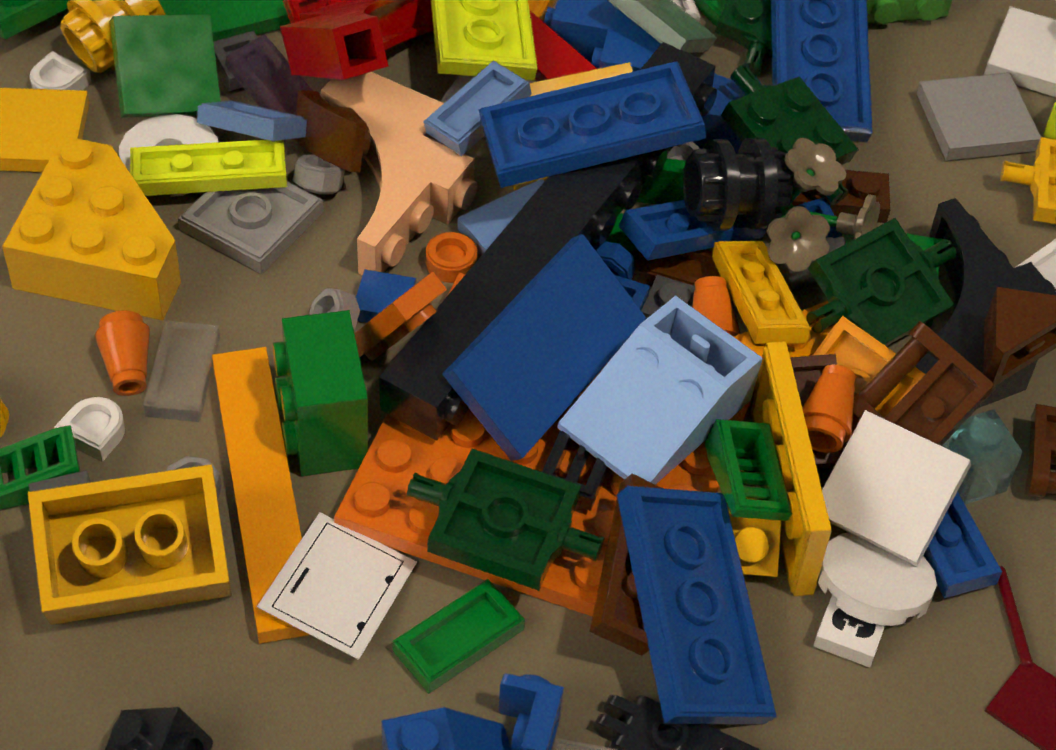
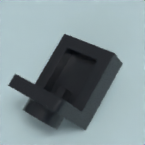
[105,707,213,750]

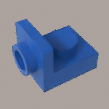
[499,674,564,750]

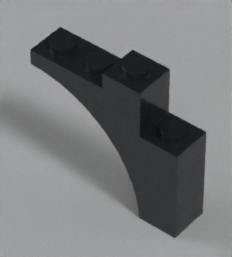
[915,198,1056,408]

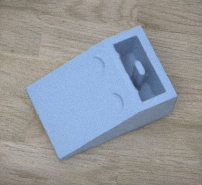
[557,295,763,484]

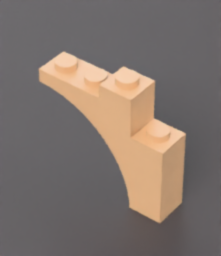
[321,72,478,276]

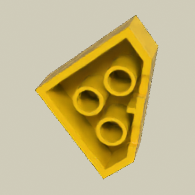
[2,136,181,320]

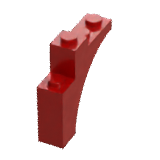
[280,0,434,80]

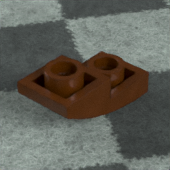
[294,90,370,172]

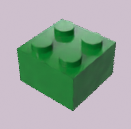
[273,310,368,476]

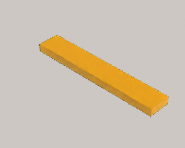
[212,347,310,644]

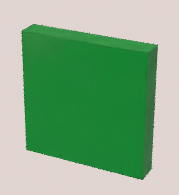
[110,14,221,118]

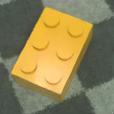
[28,464,232,625]

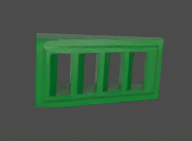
[705,419,792,521]
[0,425,81,510]

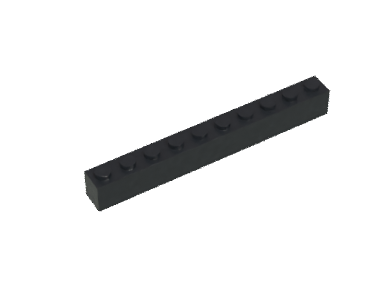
[379,42,717,441]

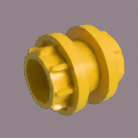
[60,0,165,73]

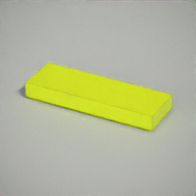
[130,140,287,196]

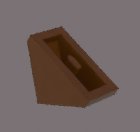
[983,287,1056,385]

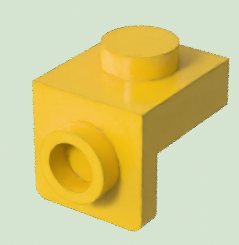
[727,498,781,577]

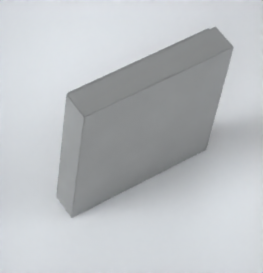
[917,73,1041,161]
[178,181,324,274]

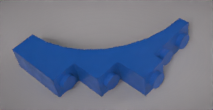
[544,0,745,153]

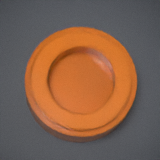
[426,232,477,283]

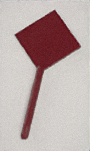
[985,566,1056,750]

